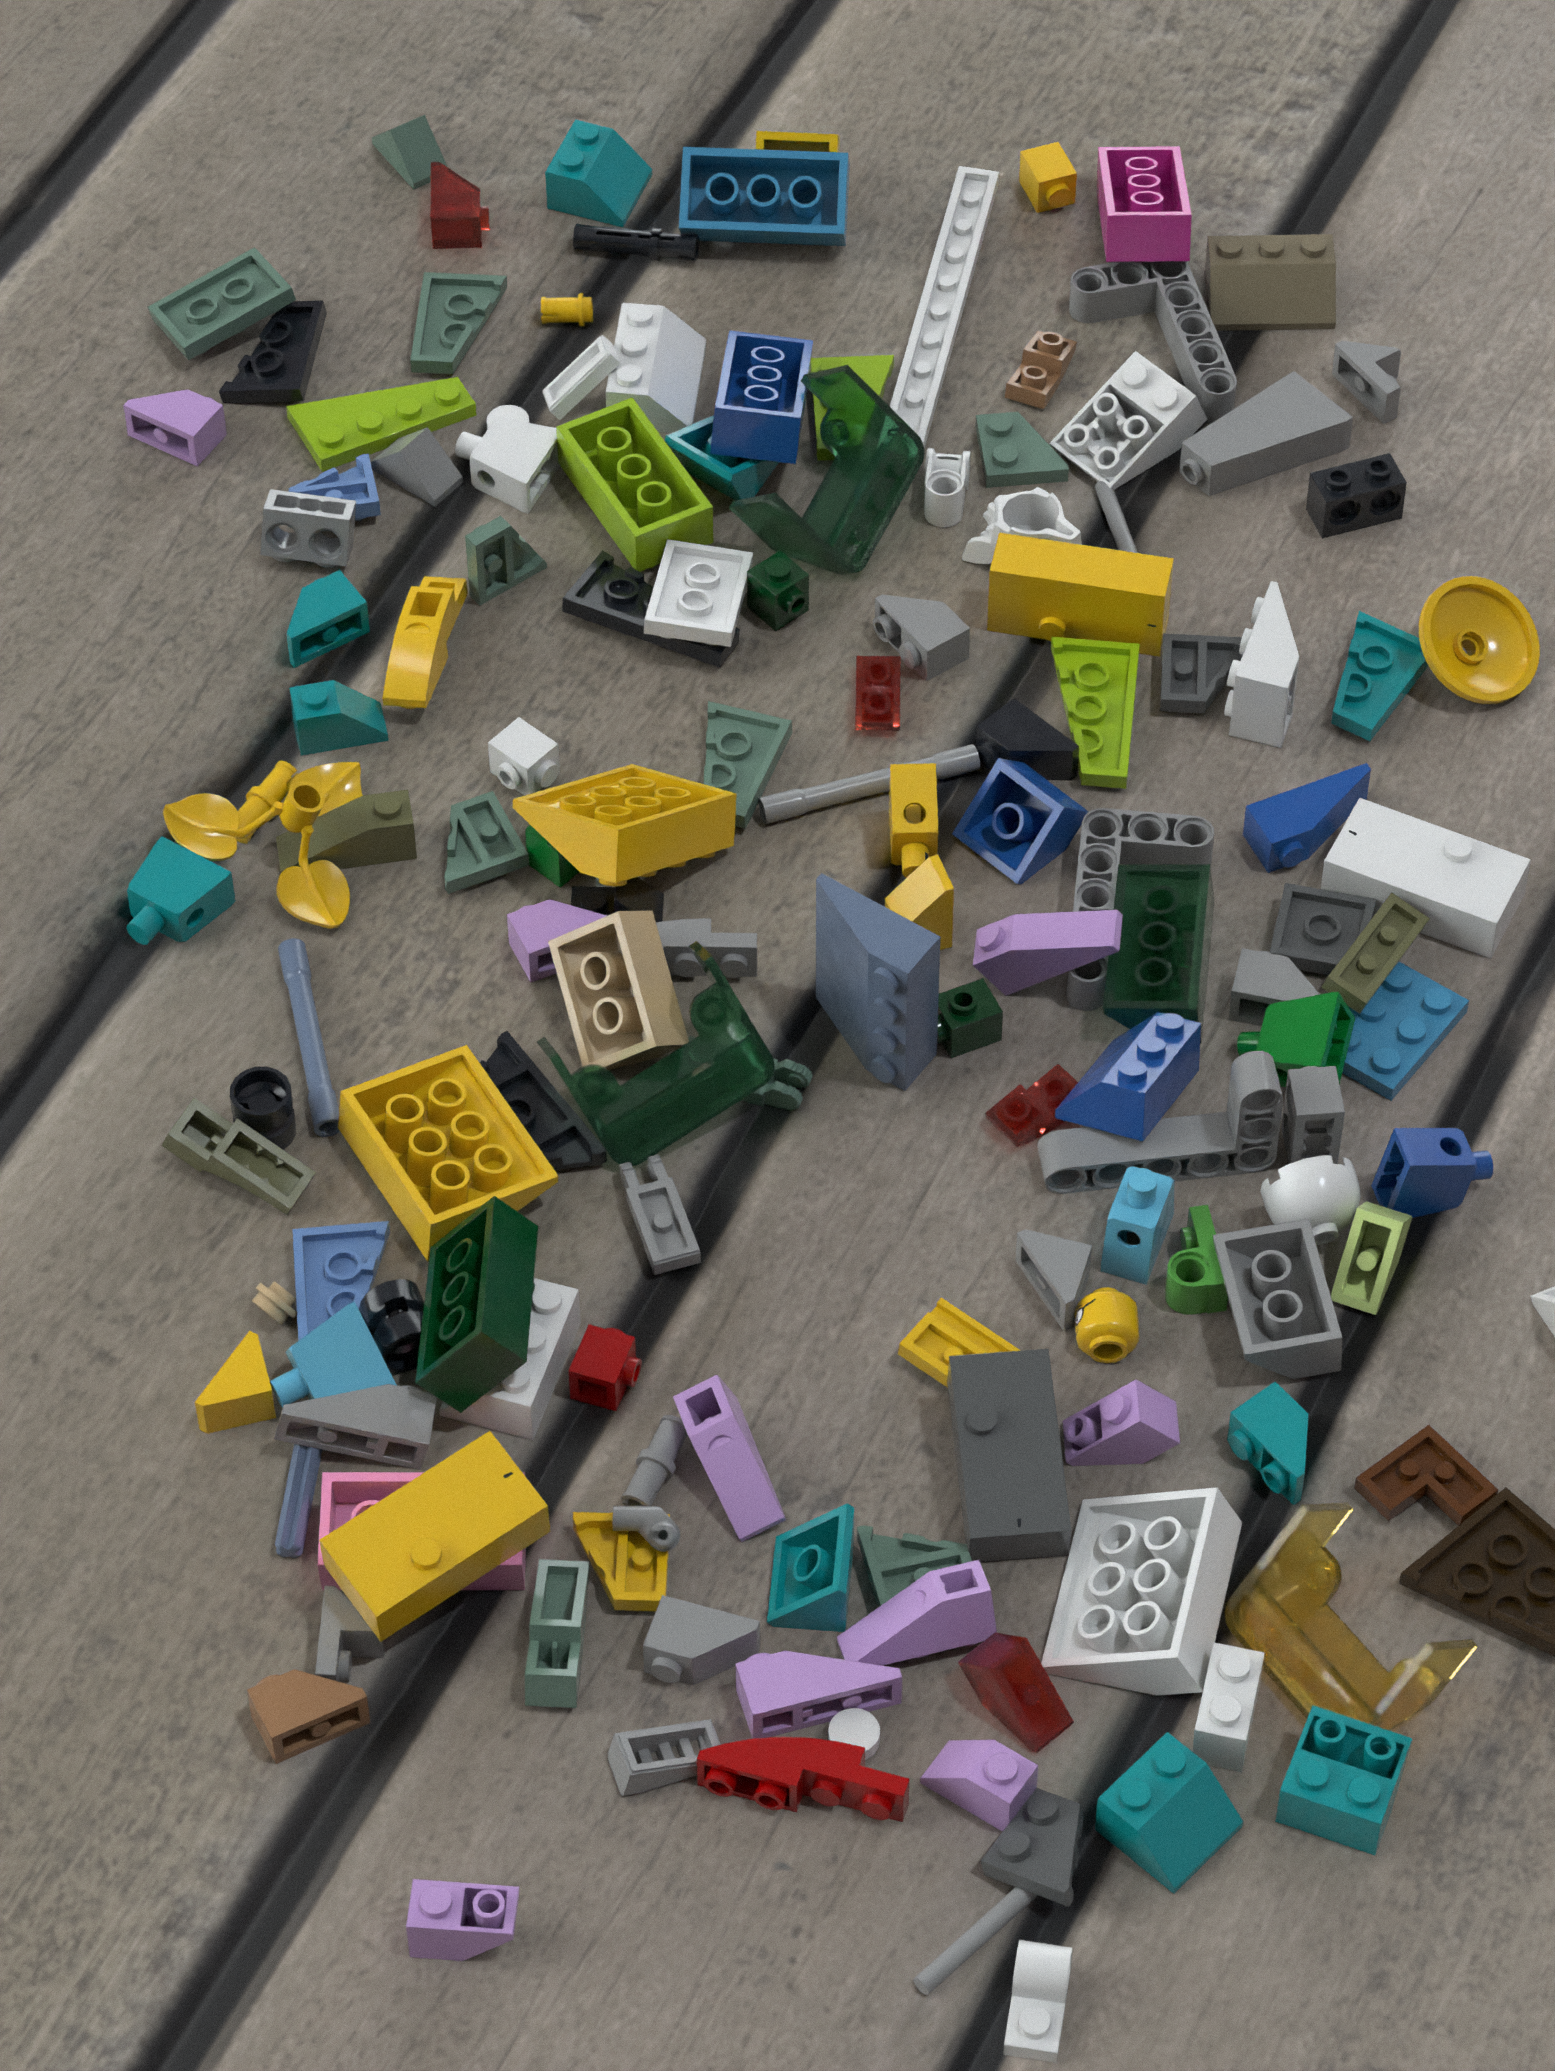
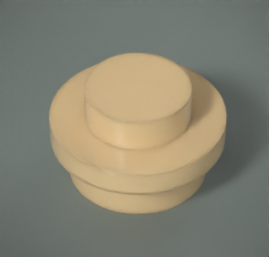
[252,1281,297,1325]

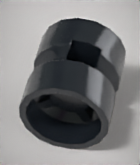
[230,1066,296,1150]
[359,1279,424,1372]

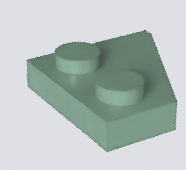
[465,516,547,606]

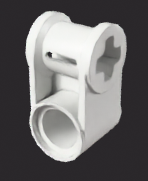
[924,448,971,527]

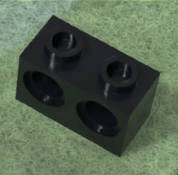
[1306,453,1407,539]

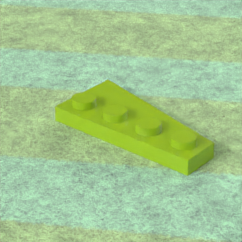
[286,377,477,472]
[1051,637,1140,789]

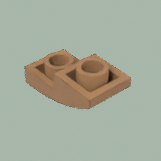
[1005,330,1077,409]

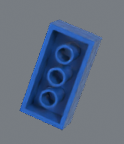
[710,330,813,464]

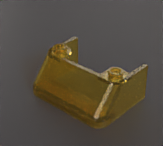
[1225,1502,1478,1731]

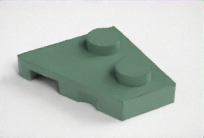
[975,412,1069,488]
[444,791,529,894]
[857,1525,972,1607]

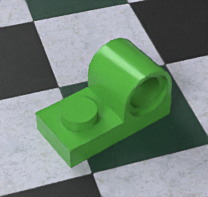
[1165,1205,1228,1315]

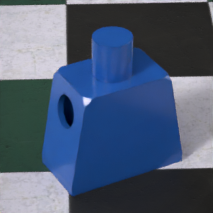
[1371,1128,1493,1218]

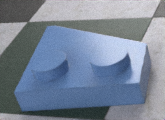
[288,454,381,520]

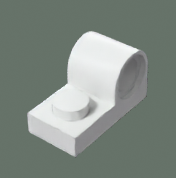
[1003,1940,1073,2063]

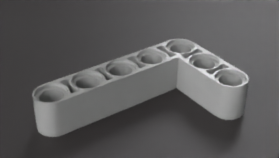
[1069,261,1237,424]
[1066,808,1215,1011]
[1037,1051,1283,1194]

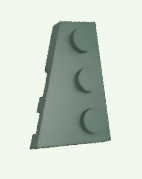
[703,701,793,829]

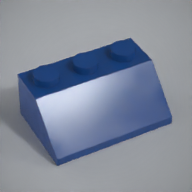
[1055,1012,1201,1141]

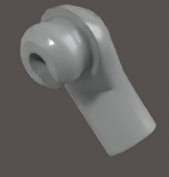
[613,1506,680,1552]

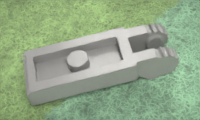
[619,1154,701,1275]

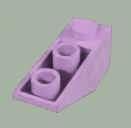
[673,1375,786,1542]
[837,1560,998,1666]

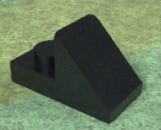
[571,877,664,922]

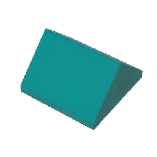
[665,415,779,507]
[767,1503,854,1632]

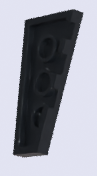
[562,550,740,667]

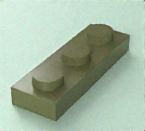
[1321,892,1430,1014]

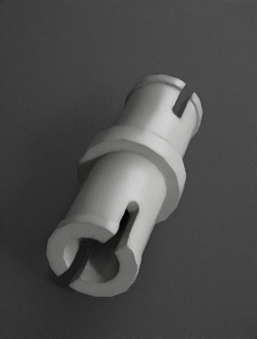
[621,1415,688,1506]

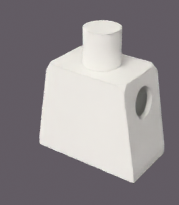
[455,418,560,514]

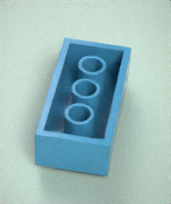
[679,147,850,246]

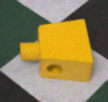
[889,763,938,878]

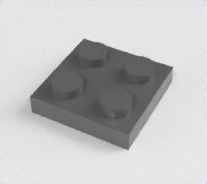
[1269,883,1376,975]

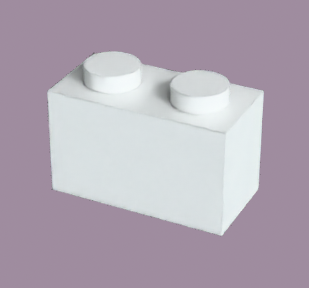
[1192,1642,1264,1772]

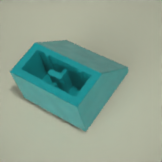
[1275,1705,1412,1855]

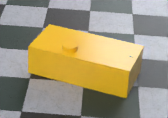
[987,533,1174,657]
[319,1431,551,1642]

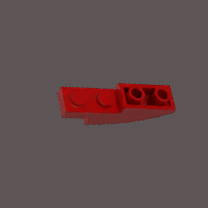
[697,1737,910,1822]

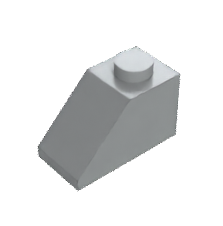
[1228,948,1320,1026]
[643,1595,760,1685]

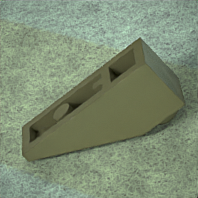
[276,789,417,873]

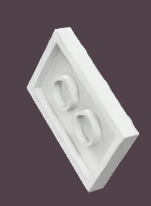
[644,539,753,647]

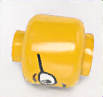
[1075,1287,1140,1363]

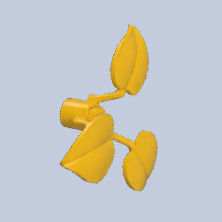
[163,762,363,929]

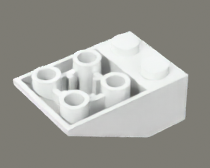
[1049,351,1207,490]
[1224,581,1299,748]

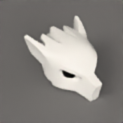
[962,487,1082,564]

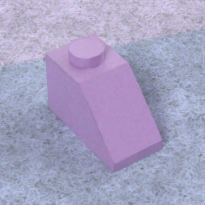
[123,389,227,467]
[507,899,607,982]
[920,1740,1038,1832]

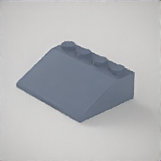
[816,873,940,1091]

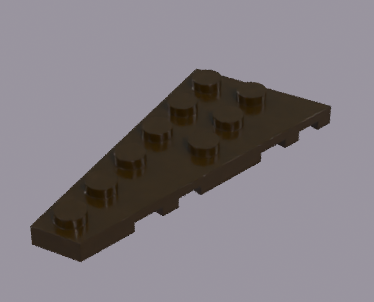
[1399,1487,1555,1657]

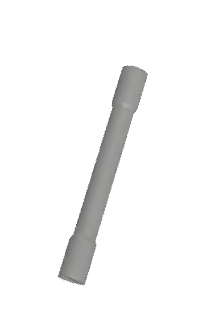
[758,744,980,824]

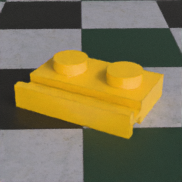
[898,1297,1020,1388]

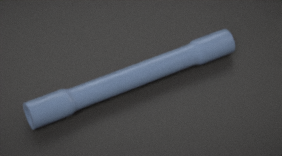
[278,938,340,1137]

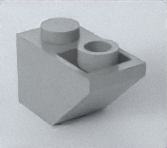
[873,594,970,681]

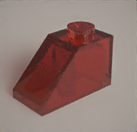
[430,162,490,249]
[958,1632,1074,1753]

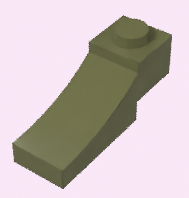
[161,1098,316,1215]

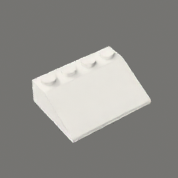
[1040,1488,1242,1695]

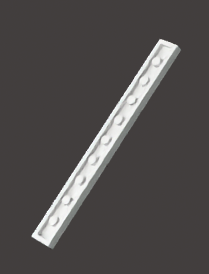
[876,166,999,471]

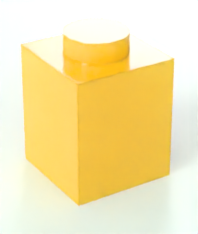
[1019,142,1077,213]

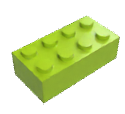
[556,397,714,572]

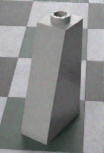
[1179,371,1353,496]

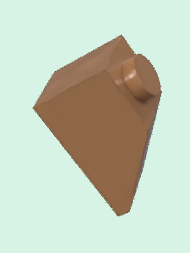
[247,1669,370,1764]

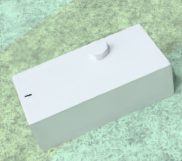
[1321,798,1531,959]

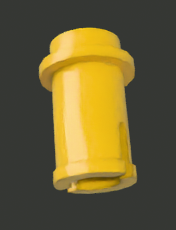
[541,293,593,327]

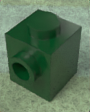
[747,550,809,631]
[937,978,1003,1059]

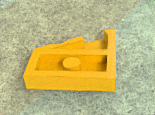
[572,1512,670,1611]

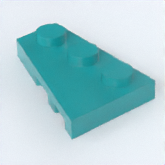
[1331,611,1428,741]

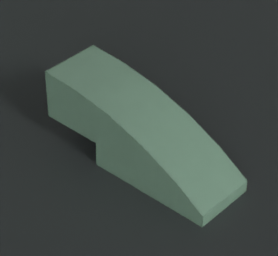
[525,1559,590,1708]

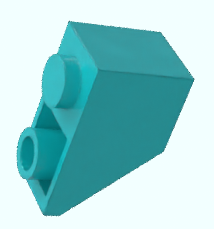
[1227,1382,1308,1505]

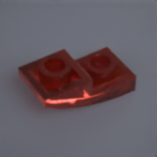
[855,656,901,731]
[985,1064,1078,1147]

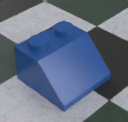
[952,758,1089,884]

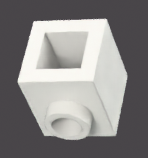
[488,717,560,796]

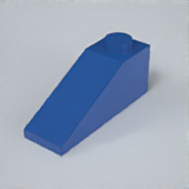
[1243,763,1371,873]

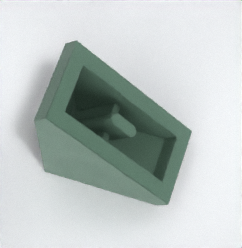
[372,115,449,190]

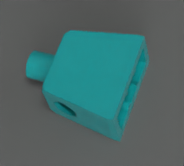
[126,836,236,945]

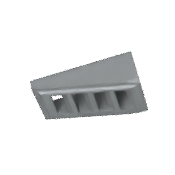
[608,1719,721,1796]

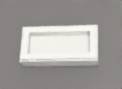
[542,335,620,420]

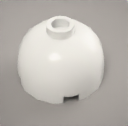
[1260,1155,1361,1245]

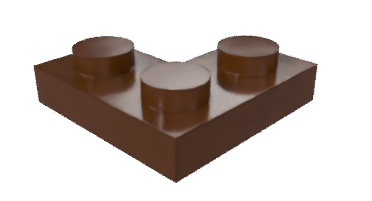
[1354,1425,1498,1526]

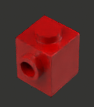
[568,1324,642,1411]

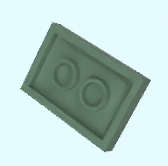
[148,247,296,360]

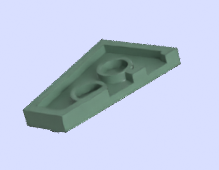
[410,272,507,374]

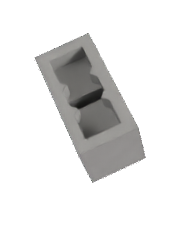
[260,489,356,568]
[1281,1066,1345,1164]

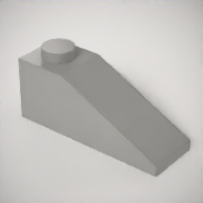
[274,1384,437,1470]

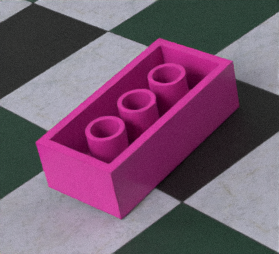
[1097,146,1192,262]

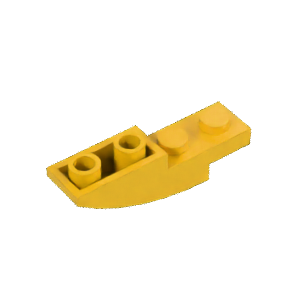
[382,576,468,709]

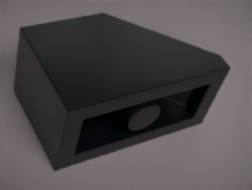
[976,698,1079,781]

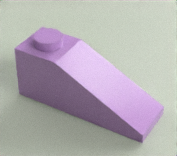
[973,910,1123,996]
[736,1651,902,1739]

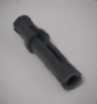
[573,223,700,261]

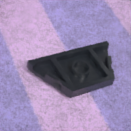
[480,1031,607,1170]

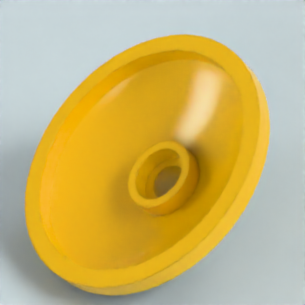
[1419,576,1540,704]

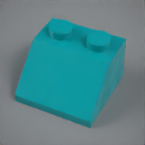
[545,119,653,227]
[1095,1732,1244,1894]

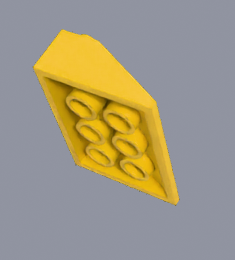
[513,764,737,886]
[338,1045,559,1262]

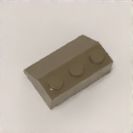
[1205,234,1336,331]

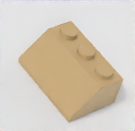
[548,911,690,1075]

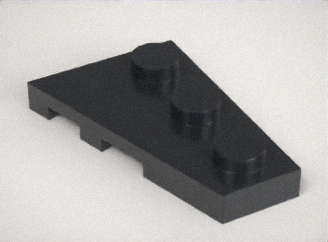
[219,300,327,403]

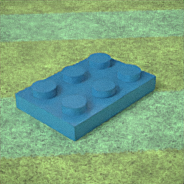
[1342,962,1469,1101]

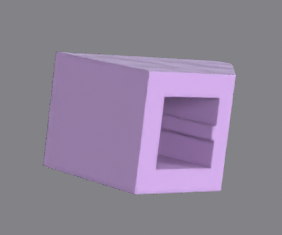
[1063,1380,1180,1466]
[406,1879,519,1961]

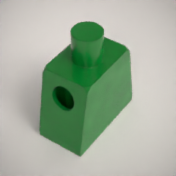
[1237,992,1355,1087]

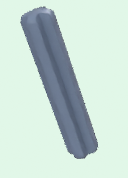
[275,1444,322,1558]

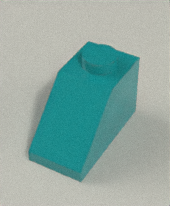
[286,570,370,668]
[289,680,389,756]

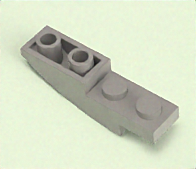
[656,918,758,978]

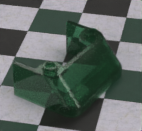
[729,365,925,575]
[537,941,775,1166]

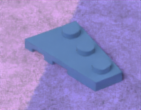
[292,1221,390,1341]

